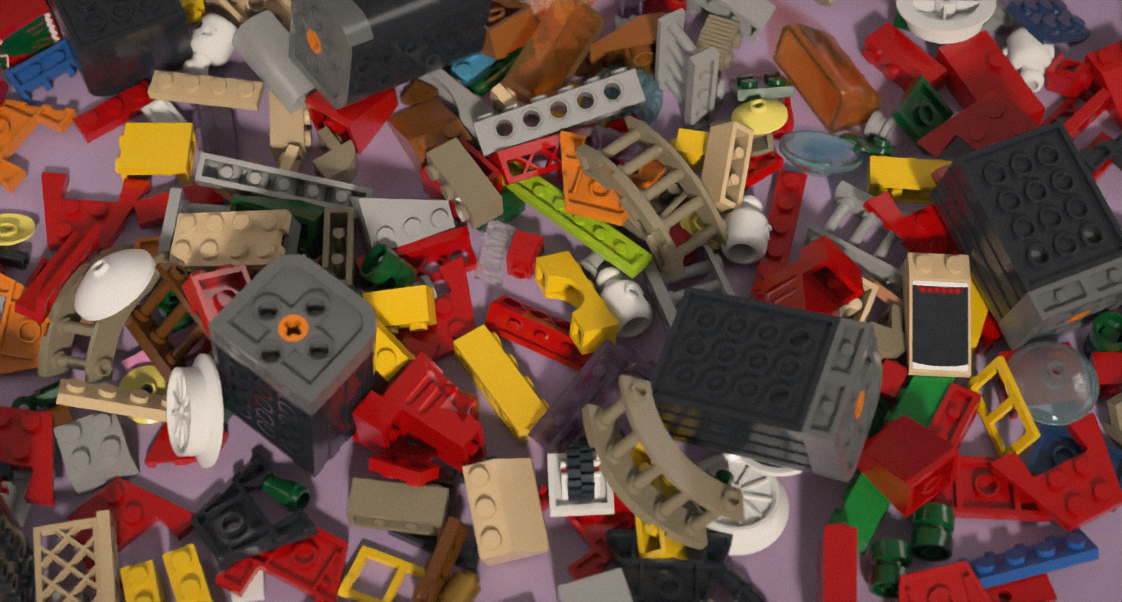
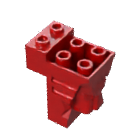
[752,235,864,317]
[352,352,487,474]

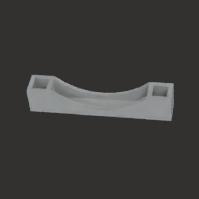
[409,68,505,151]

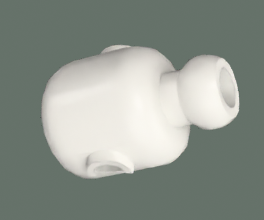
[183,13,238,76]
[1003,27,1055,92]
[718,195,772,265]
[596,267,653,338]

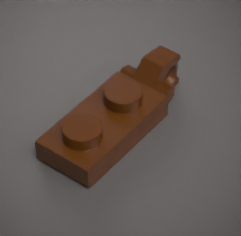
[411,516,469,602]

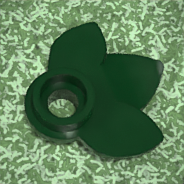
[839,133,895,157]

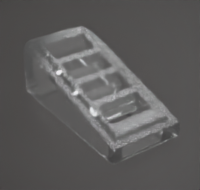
[474,220,515,286]

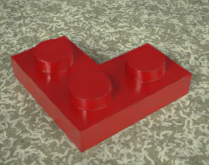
[368,444,440,487]

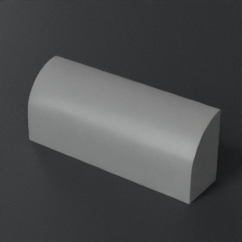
[232,10,317,114]

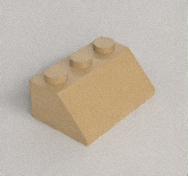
[462,458,551,566]

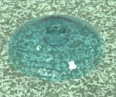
[779,130,864,177]
[1005,341,1100,426]

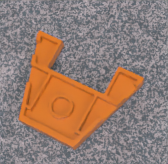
[0,99,77,194]
[560,130,667,226]
[0,273,51,375]

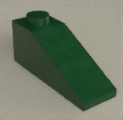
[230,195,327,247]

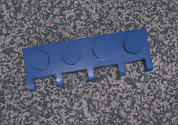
[4,39,77,103]
[958,528,1099,589]

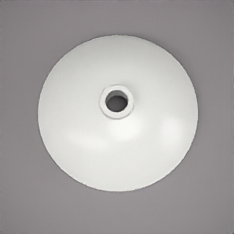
[74,249,155,321]

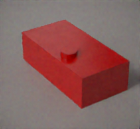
[936,30,1046,124]

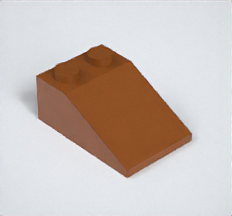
[481,0,539,60]
[589,12,665,80]
[386,98,472,176]

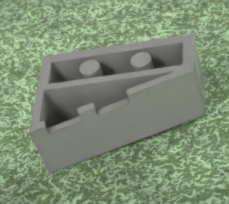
[684,0,777,42]
[349,196,456,252]

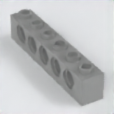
[473,67,646,159]
[195,152,374,219]

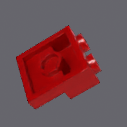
[182,264,251,337]

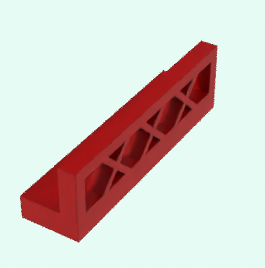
[1040,88,1112,141]
[487,122,602,186]
[14,223,104,324]
[355,225,479,293]
[484,294,606,376]
[927,382,982,503]

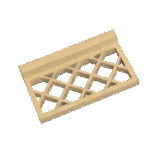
[33,510,121,602]

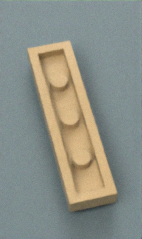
[148,70,264,111]
[56,378,167,422]

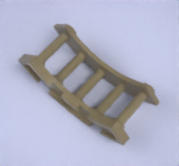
[575,115,728,280]
[38,243,171,384]
[582,375,745,550]

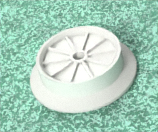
[896,0,997,44]
[166,354,223,468]
[682,453,789,556]

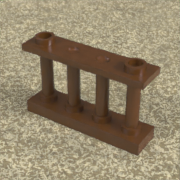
[125,263,214,384]

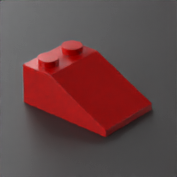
[1083,40,1122,130]

